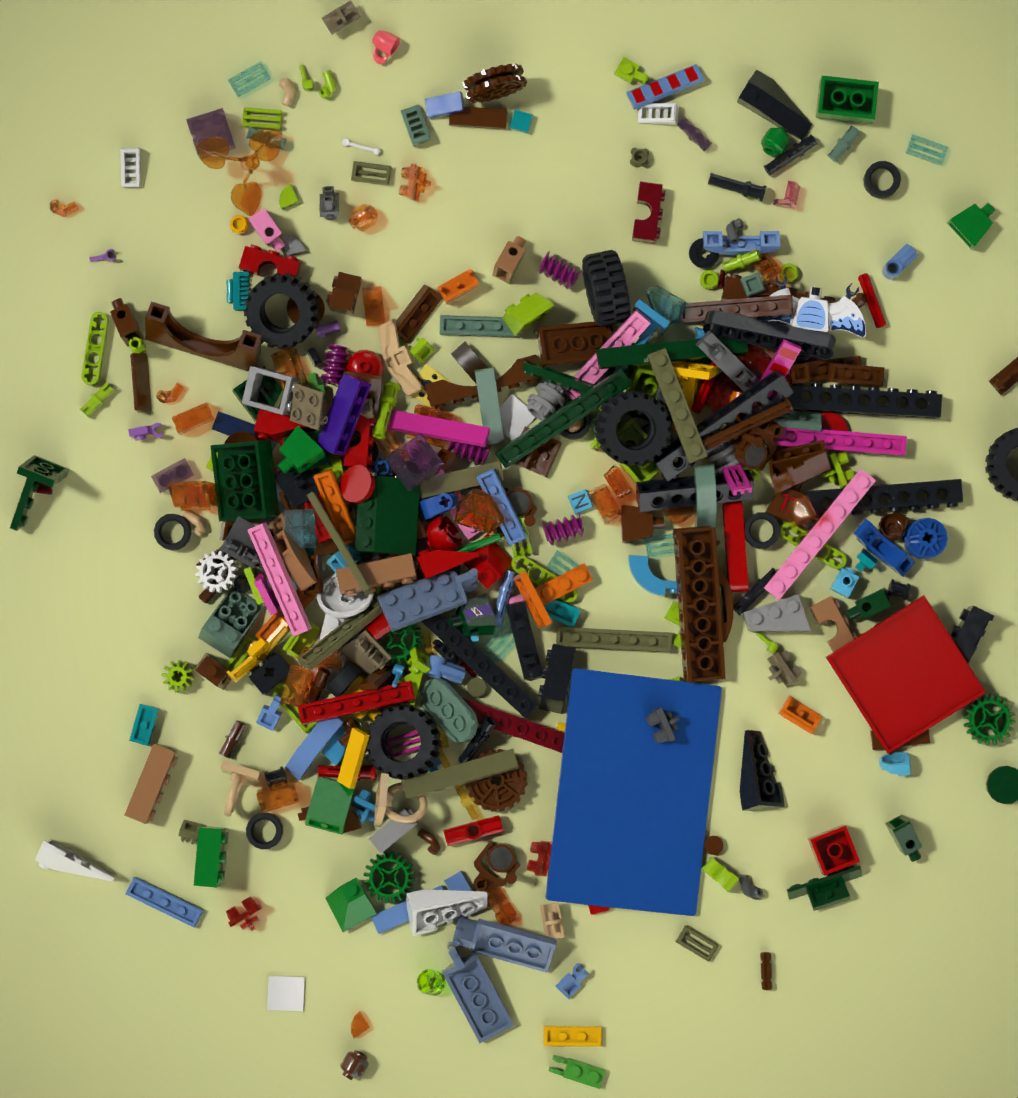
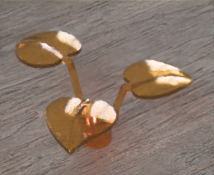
[197,129,282,216]

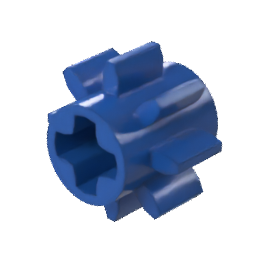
[371,457,394,477]

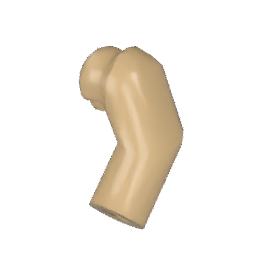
[279,78,296,107]
[183,510,206,536]

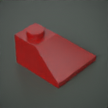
[463,534,512,589]

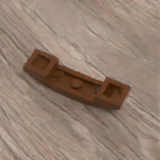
[790,356,862,384]
[718,566,734,642]

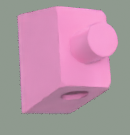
[248,208,285,252]

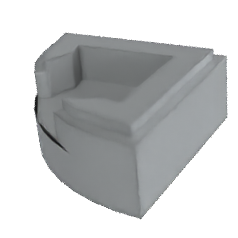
[282,236,306,256]

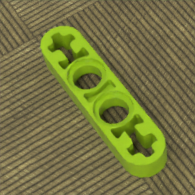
[82,312,109,386]
[780,523,847,569]
[511,555,578,602]

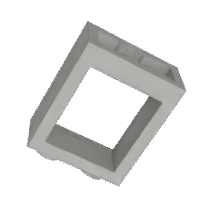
[242,366,299,415]
[369,808,418,853]

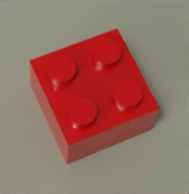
[808,825,860,876]

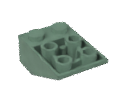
[198,586,264,658]

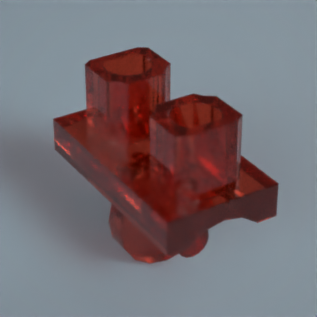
[527,841,552,876]
[226,896,262,931]

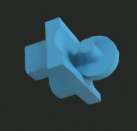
[352,789,385,824]

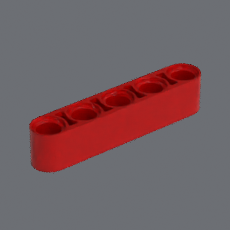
[722,501,749,593]

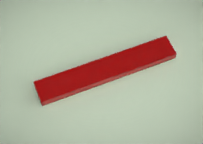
[297,681,415,725]

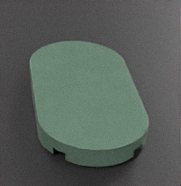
[420,678,477,742]

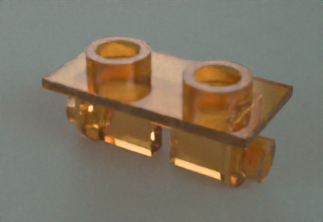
[487,886,518,926]

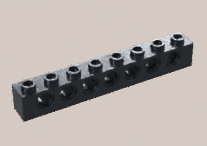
[653,370,794,481]
[788,383,942,419]
[806,479,963,518]
[421,614,538,718]

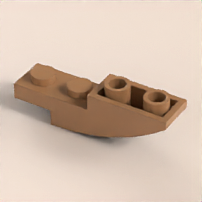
[269,513,317,591]

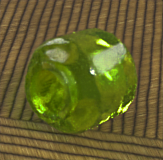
[417,969,446,996]

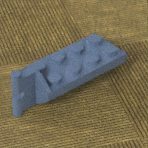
[377,568,478,632]
[452,915,557,973]
[442,942,514,1043]

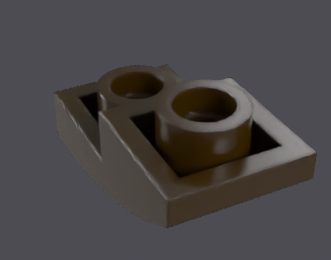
[451,342,488,383]

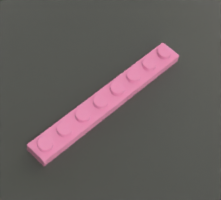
[764,468,876,600]

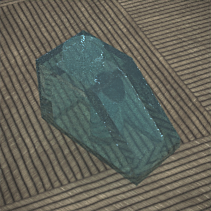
[645,286,686,326]

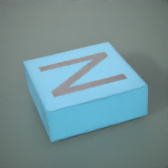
[568,489,593,514]

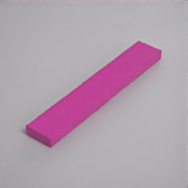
[375,408,491,447]

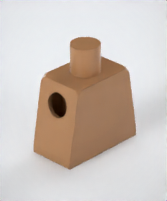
[492,236,526,284]

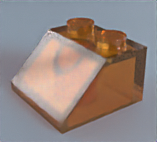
[168,481,217,511]
[454,489,505,534]

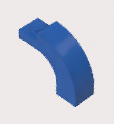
[853,519,915,577]

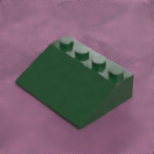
[210,439,279,522]
[355,476,420,557]

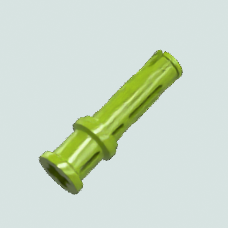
[373,382,401,439]

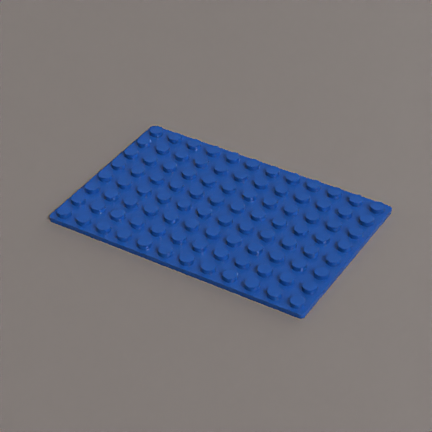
[545,668,722,916]

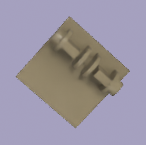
[290,383,328,430]
[340,630,392,677]

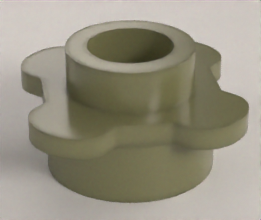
[630,148,649,167]

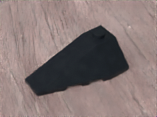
[737,69,812,141]
[739,730,785,811]

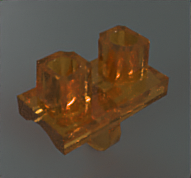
[399,164,431,201]

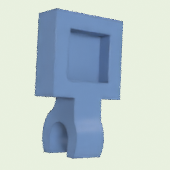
[256,695,282,731]
[555,963,589,999]

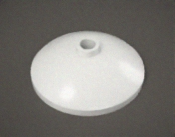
[317,573,374,618]

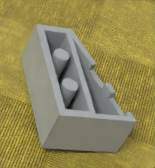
[742,594,811,631]

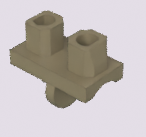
[322,0,361,35]
[767,651,802,687]

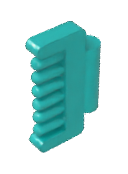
[226,272,249,310]

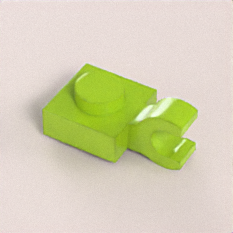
[614,57,649,85]

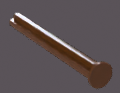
[702,398,793,450]

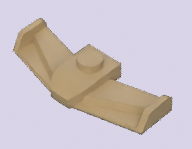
[377,318,426,397]

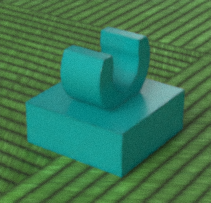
[855,548,878,572]

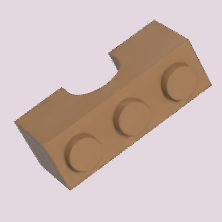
[809,596,857,652]

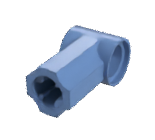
[882,244,918,280]
[425,655,465,684]

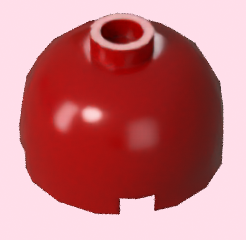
[346,349,384,377]
[426,514,463,551]

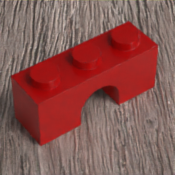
[238,244,301,277]
[344,415,375,469]

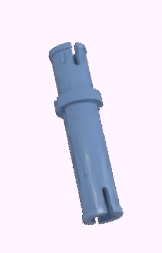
[494,570,517,628]

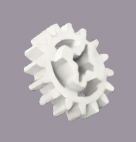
[195,551,238,593]

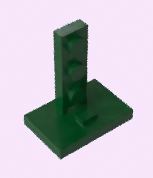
[10,455,69,531]

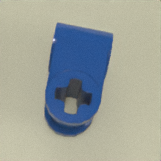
[419,493,459,520]

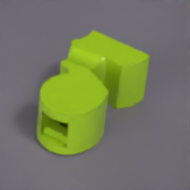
[701,857,739,892]

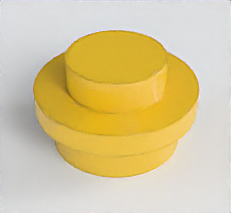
[230,215,249,234]

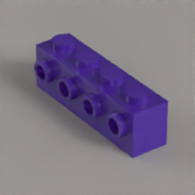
[317,373,372,456]

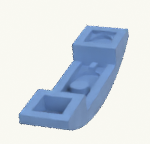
[703,231,780,256]
[285,717,344,780]

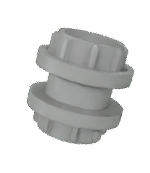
[527,381,566,421]
[707,440,744,473]

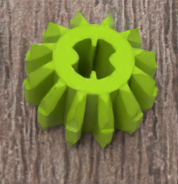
[162,660,195,693]

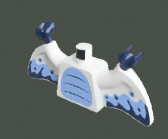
[755,273,866,337]

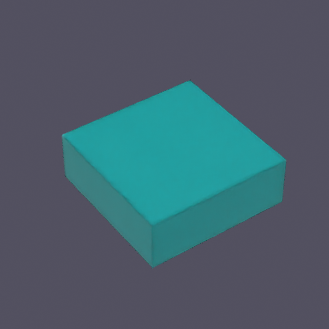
[510,110,533,134]

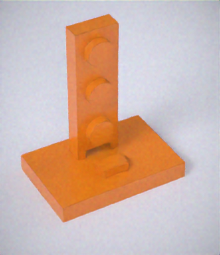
[513,563,593,629]

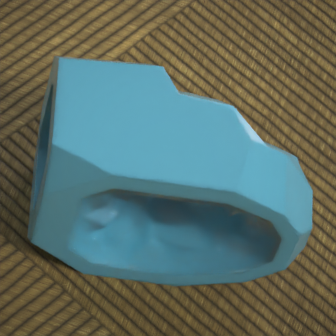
[879,752,911,776]

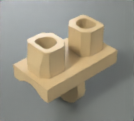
[540,902,565,939]

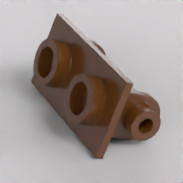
[989,357,1018,395]

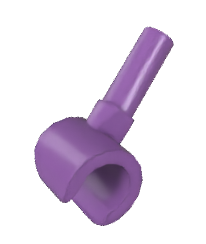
[89,249,116,262]

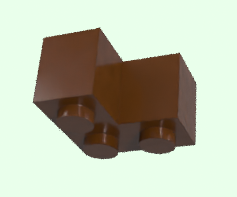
[326,272,362,316]

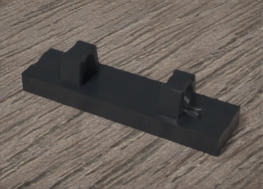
[505,600,543,680]

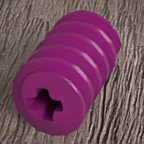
[539,251,582,289]
[321,344,350,386]
[447,441,491,466]
[542,513,584,545]

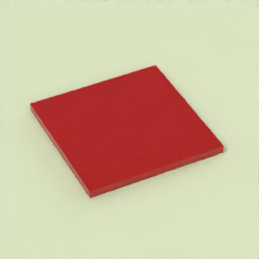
[826,595,986,754]

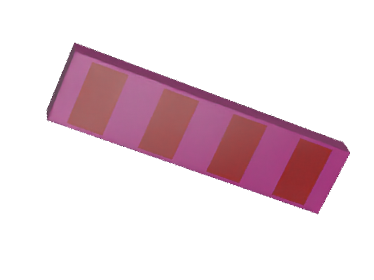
[752,339,801,406]

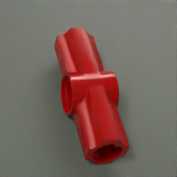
[443,815,503,846]

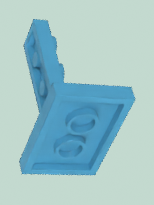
[614,299,670,372]

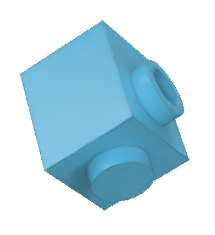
[326,544,362,575]
[830,567,859,598]

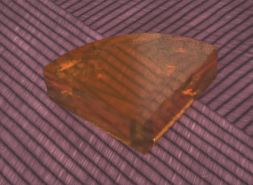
[351,1011,370,1038]

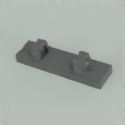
[696,331,760,392]

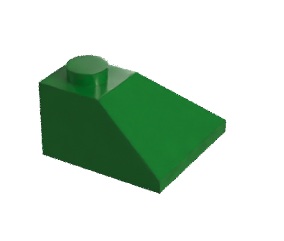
[325,877,377,932]

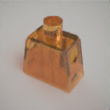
[587,484,621,525]

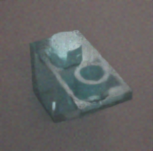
[284,509,316,548]

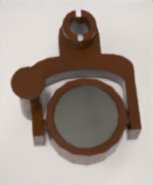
[732,420,783,471]
[491,487,538,537]
[474,841,520,891]

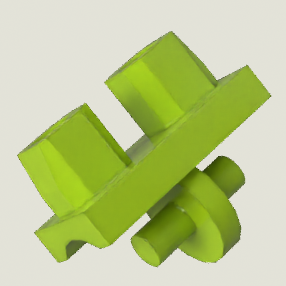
[822,452,855,488]

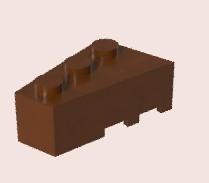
[769,440,831,494]

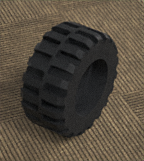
[582,250,631,327]
[244,273,320,349]
[595,390,672,466]
[985,428,1018,501]
[366,705,442,780]

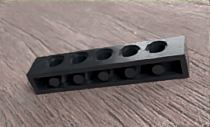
[636,470,754,512]

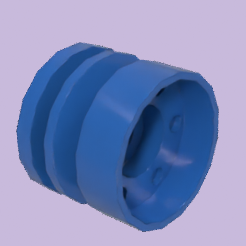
[903,518,948,560]

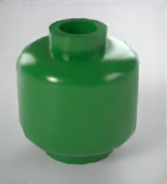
[761,127,789,156]

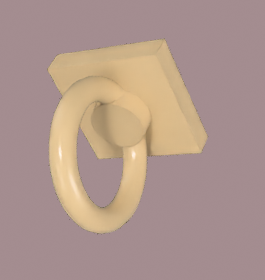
[221,761,262,817]
[374,773,427,827]

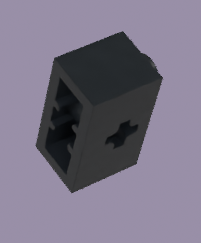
[249,652,294,695]

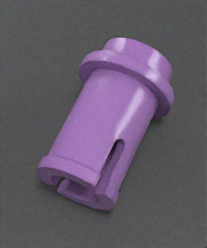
[315,320,340,338]

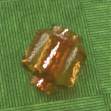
[349,203,378,232]

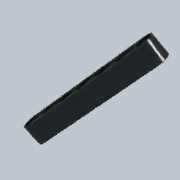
[703,310,836,359]

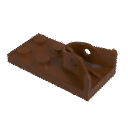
[534,321,614,366]

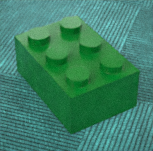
[816,75,879,124]
[194,826,228,888]

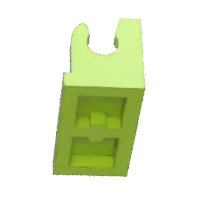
[282,621,322,659]

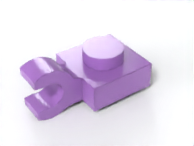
[128,423,164,441]

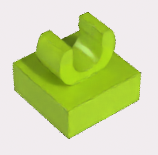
[409,338,435,364]
[407,647,431,674]

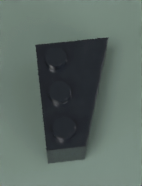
[950,605,994,663]
[538,644,576,714]

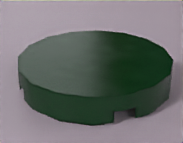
[986,766,1018,804]

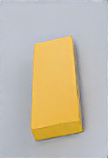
[337,728,370,789]
[544,1026,602,1046]

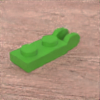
[548,1055,605,1089]

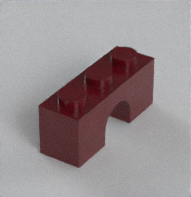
[632,181,666,244]

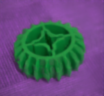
[372,623,423,665]
[963,694,1016,746]
[363,851,415,904]

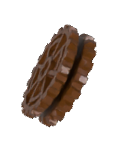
[463,64,527,103]
[465,749,528,812]

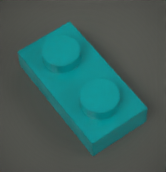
[544,599,581,627]
[129,704,159,746]

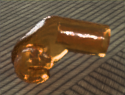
[49,200,79,217]
[156,383,184,403]

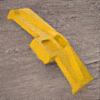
[226,619,290,683]

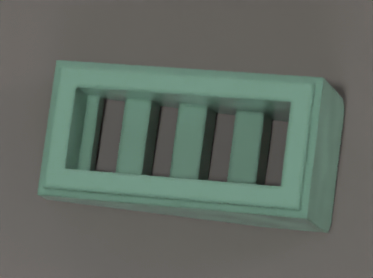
[401,105,431,147]

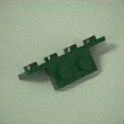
[787,866,862,911]

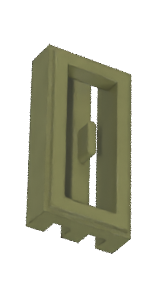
[351,161,392,186]
[675,925,719,962]

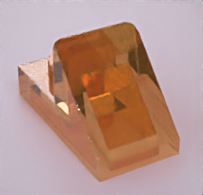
[751,253,782,283]
[362,286,386,326]

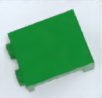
[305,777,355,835]

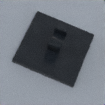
[275,470,320,509]

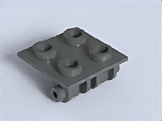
[219,516,272,568]

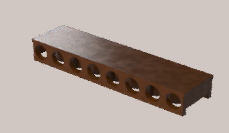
[673,525,726,683]

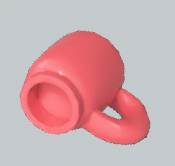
[372,30,400,64]

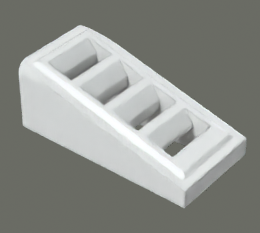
[638,103,679,125]
[120,148,141,187]

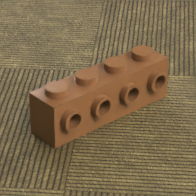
[336,553,418,597]
[124,743,178,824]

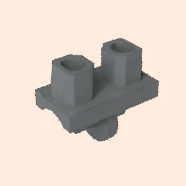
[320,186,339,220]
[645,707,680,743]

